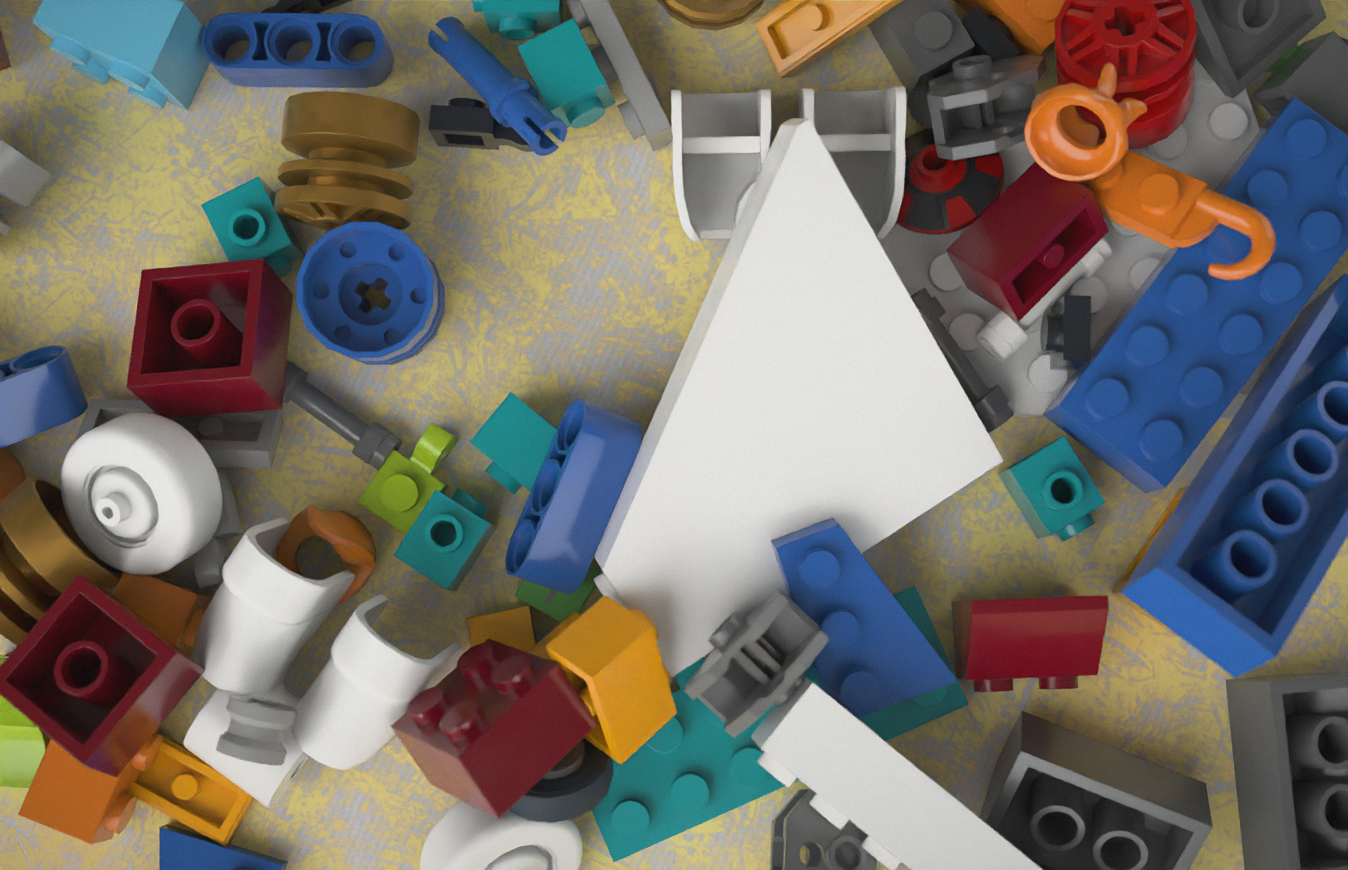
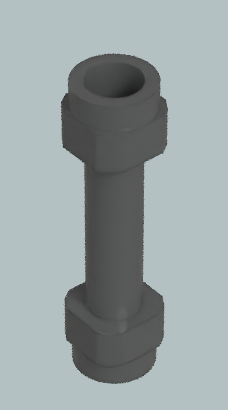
[910,287,1014,433]
[283,359,402,471]

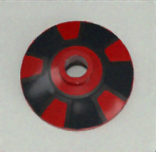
[895,128,1004,235]

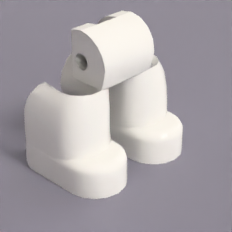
[671,86,906,243]
[183,517,463,808]

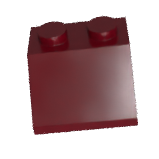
[952,595,1109,692]

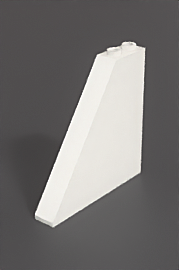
[593,118,1004,677]

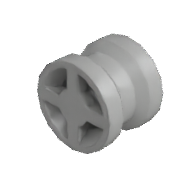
[216,694,297,766]

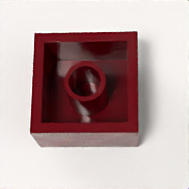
[126,259,293,418]
[0,574,205,778]
[391,639,597,819]

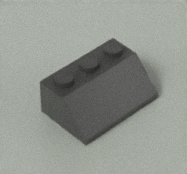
[1225,672,1348,870]
[979,711,1213,870]

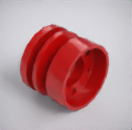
[1054,0,1197,150]

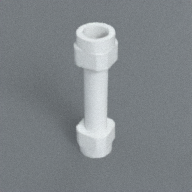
[976,238,1112,362]

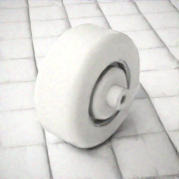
[60,412,222,575]
[420,800,583,870]

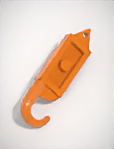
[1077,137,1276,280]

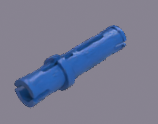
[428,17,567,156]

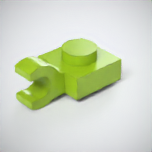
[357,423,459,536]

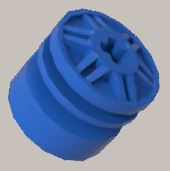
[296,222,445,365]

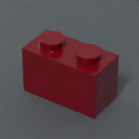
[946,161,1109,322]

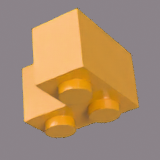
[528,595,677,765]

